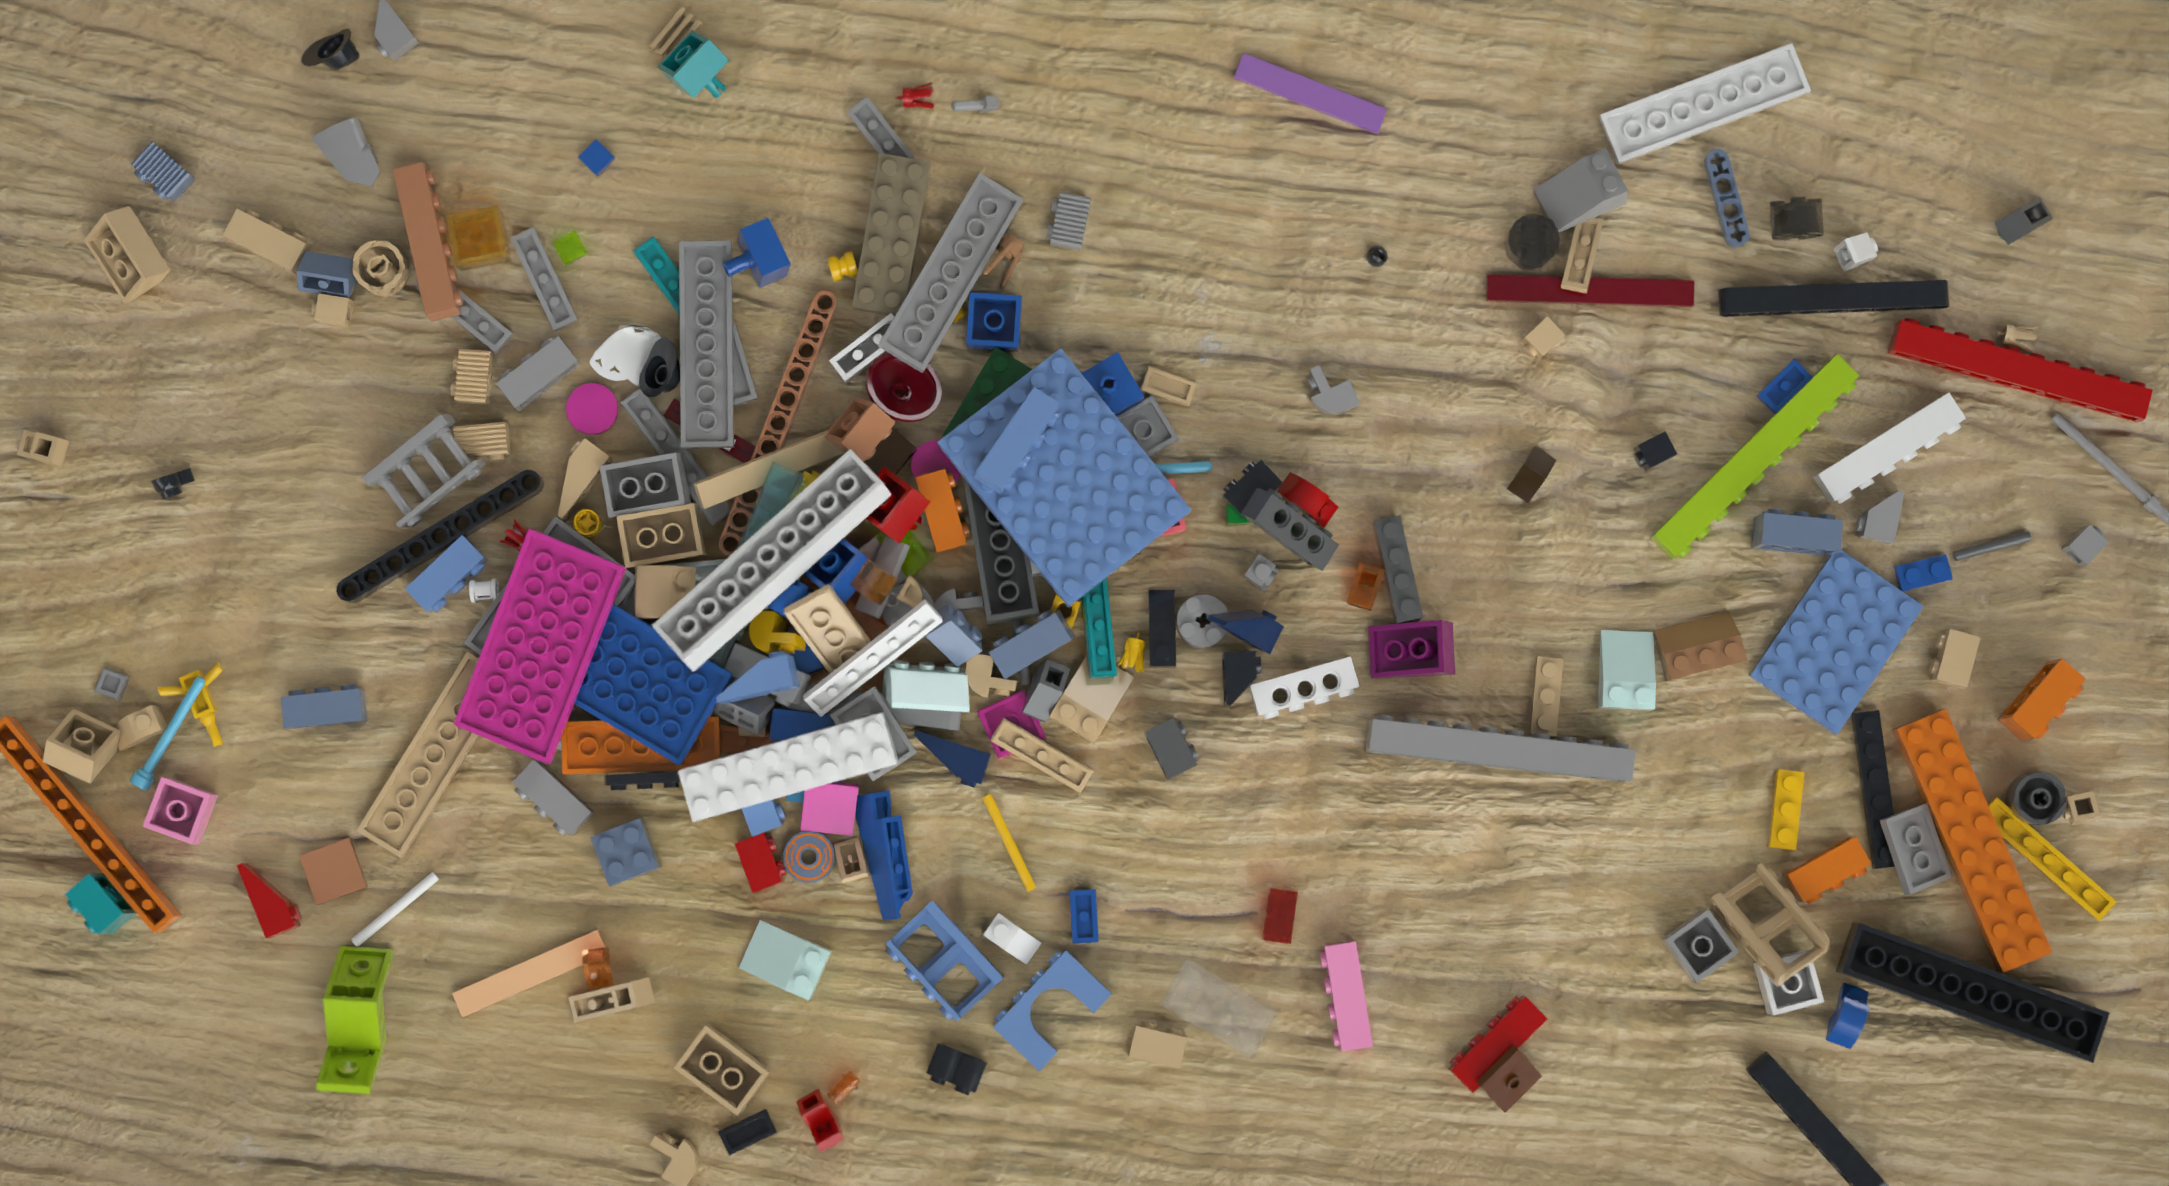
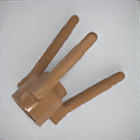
[983,233,1024,289]

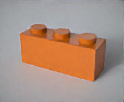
[915,467,970,553]
[1783,836,1872,904]

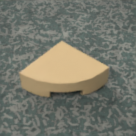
[896,576,923,608]

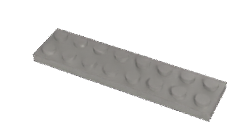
[878,172,1024,373]
[679,241,734,449]

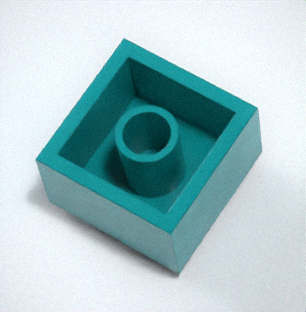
[64,873,137,935]

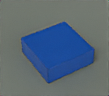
[578,139,615,176]

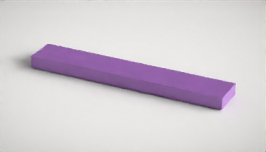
[1234,53,1387,135]

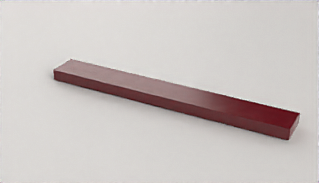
[1486,275,1695,307]

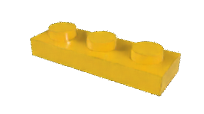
[1768,769,1805,850]

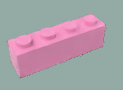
[1319,941,1373,1051]

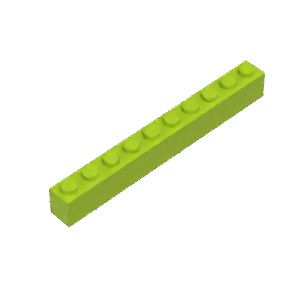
[1650,354,1859,559]

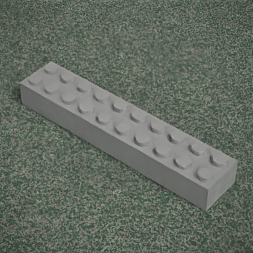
[1365,715,1636,782]

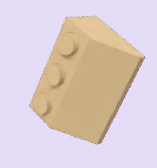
[84,206,170,304]

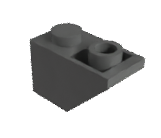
[1021,659,1070,723]

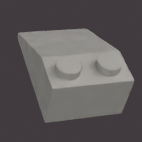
[1534,148,1628,234]

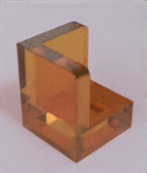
[850,560,898,605]

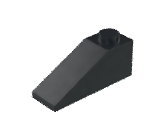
[1149,590,1176,668]

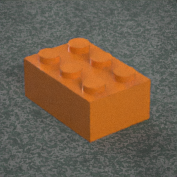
[1997,658,2086,740]

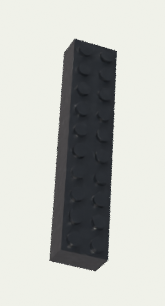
[1836,922,2110,1063]

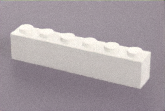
[1813,393,1966,504]

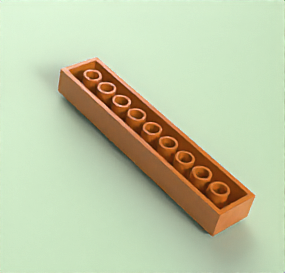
[1892,709,2053,973]

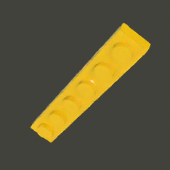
[1988,797,2117,921]

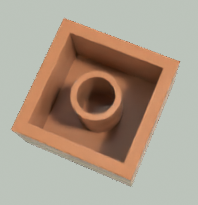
[825,397,896,462]

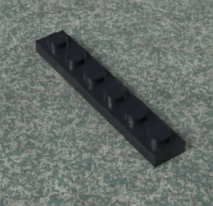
[1851,710,1895,869]

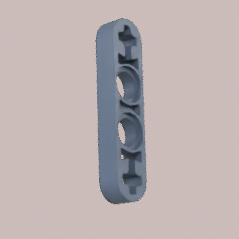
[1704,149,1750,248]

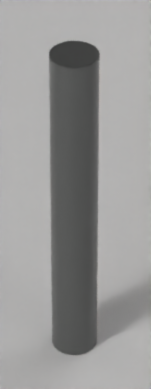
[1953,531,2031,561]

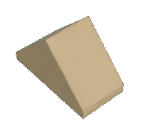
[834,837,870,884]

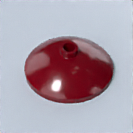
[865,353,942,422]

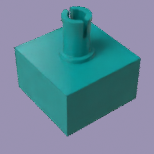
[657,30,729,98]

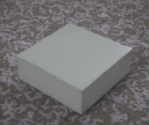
[94,667,130,701]

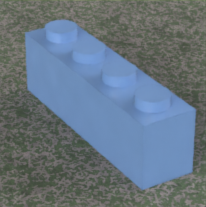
[974,387,1061,495]

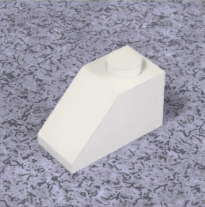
[1833,233,1878,272]
[983,913,1041,965]

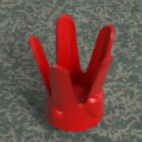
[895,82,934,109]
[499,519,527,552]

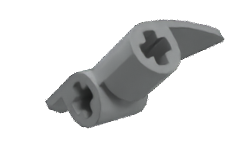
[312,118,381,187]

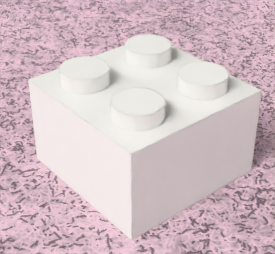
[1753,950,1824,1015]

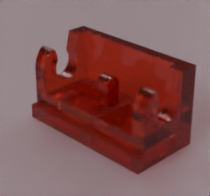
[1262,888,1298,944]

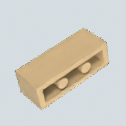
[222,209,311,275]

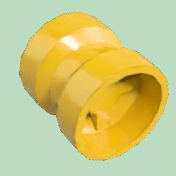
[827,251,858,282]
[573,509,603,537]

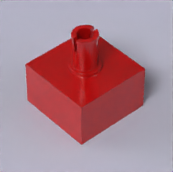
[866,466,930,543]

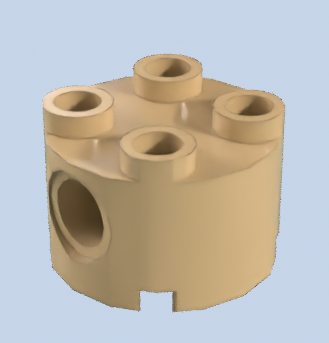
[352,240,411,297]

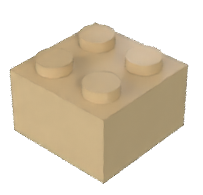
[43,709,121,783]

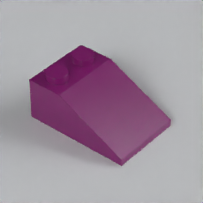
[1368,620,1455,679]

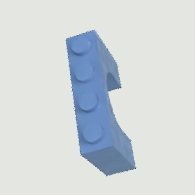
[993,950,1112,1071]

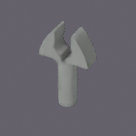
[951,96,1000,113]

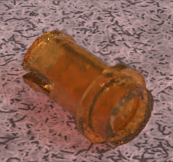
[827,1071,861,1105]

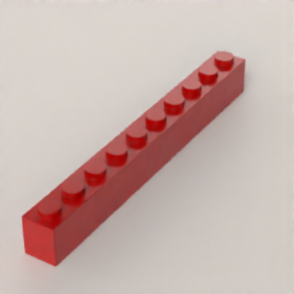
[1888,318,2153,423]

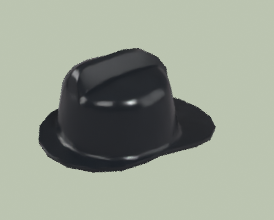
[301,29,360,70]
[639,338,680,397]

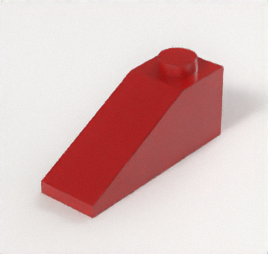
[237,863,301,939]

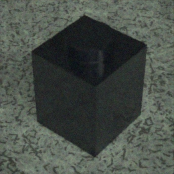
[1633,431,1677,471]

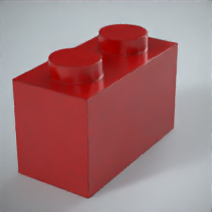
[735,833,786,893]

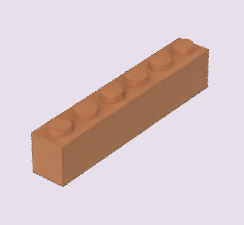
[393,162,463,322]

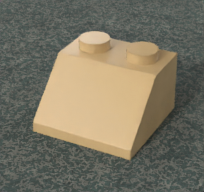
[634,565,696,620]

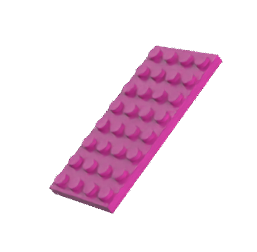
[453,529,627,764]

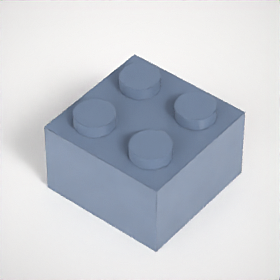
[590,818,662,886]

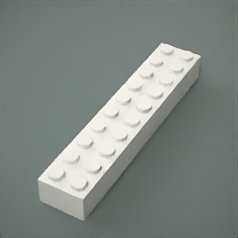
[652,449,891,672]

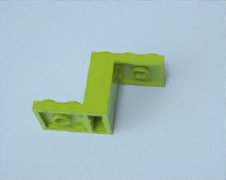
[316,946,393,1094]

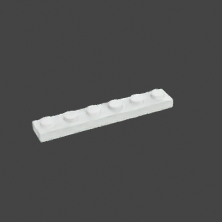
[803,599,943,717]

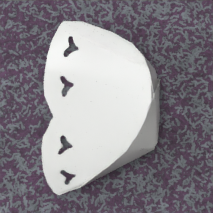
[589,324,661,387]

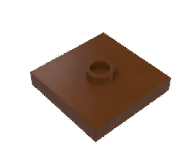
[1476,1045,1542,1113]

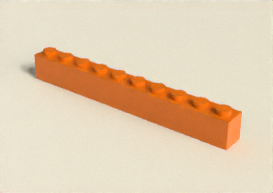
[0,716,182,933]

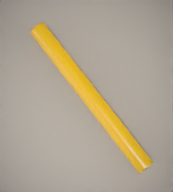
[982,794,1037,892]

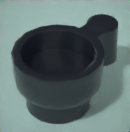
[151,468,195,499]

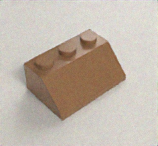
[1653,611,1747,681]

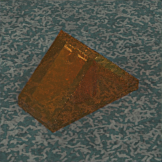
[1346,562,1385,611]
[582,947,614,989]

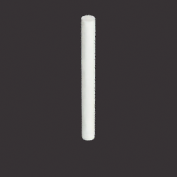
[351,872,439,947]

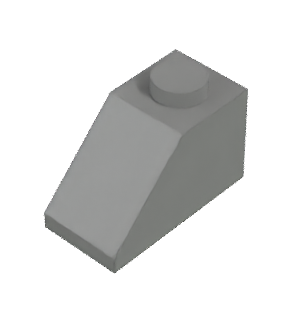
[374,0,419,62]
[1856,490,1905,544]

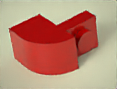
[1276,472,1339,528]
[796,1088,844,1152]

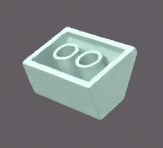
[882,660,970,712]

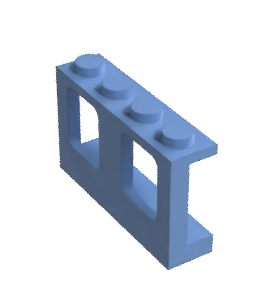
[885,900,1004,1021]

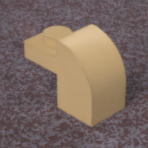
[17,430,70,467]
[965,654,1017,699]
[649,1133,699,1186]

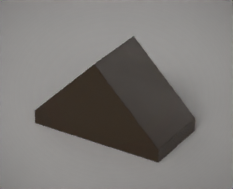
[1507,446,1557,503]

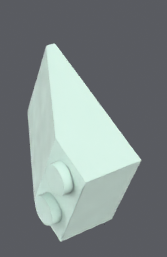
[1598,630,1656,710]
[739,920,832,1001]

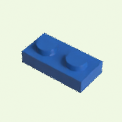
[1756,359,1813,414]
[1894,554,1953,592]
[1070,889,1099,944]

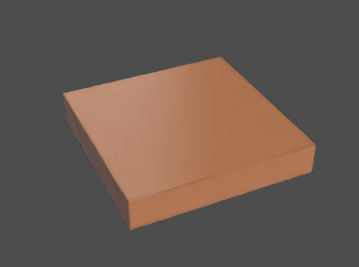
[299,838,368,905]

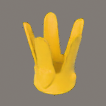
[1117,632,1147,673]

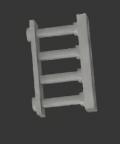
[362,414,486,528]

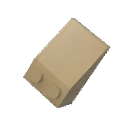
[1049,655,1134,744]

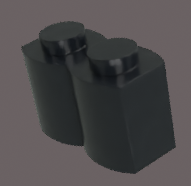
[926,1043,988,1095]

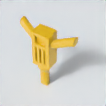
[157,661,224,747]

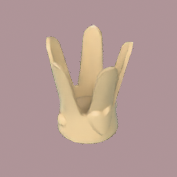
[1996,324,2037,352]

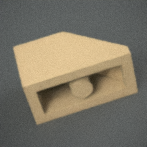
[112,705,167,751]

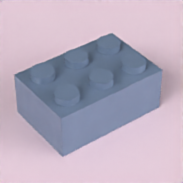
[1752,509,1843,556]

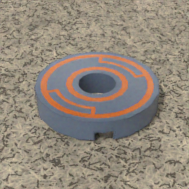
[783,831,836,883]

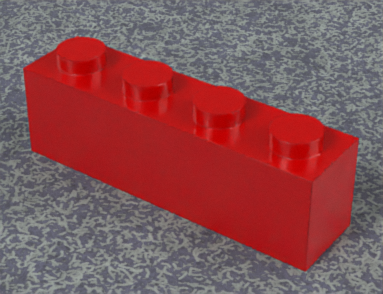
[1448,995,1548,1093]

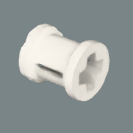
[469,578,499,603]

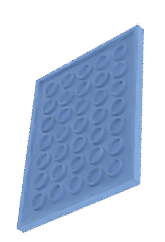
[937,348,1192,607]

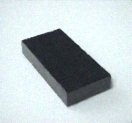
[718,1108,777,1156]

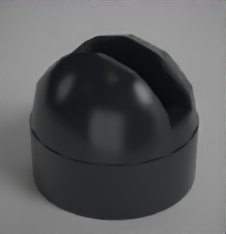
[1366,246,1388,267]

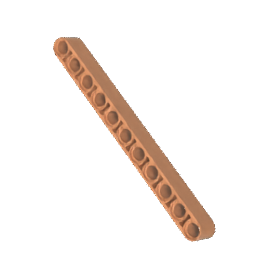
[719,290,838,557]

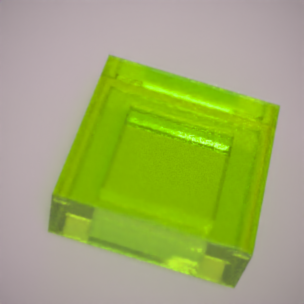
[552,231,588,266]

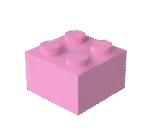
[142,777,218,845]

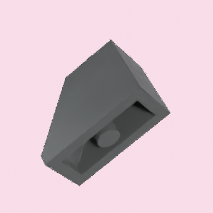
[1994,197,2053,245]

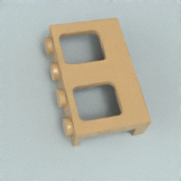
[1710,863,1829,987]

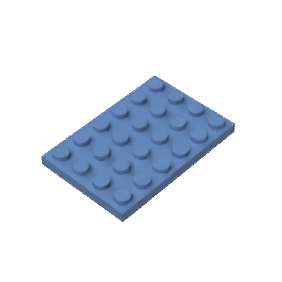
[1749,550,1924,735]

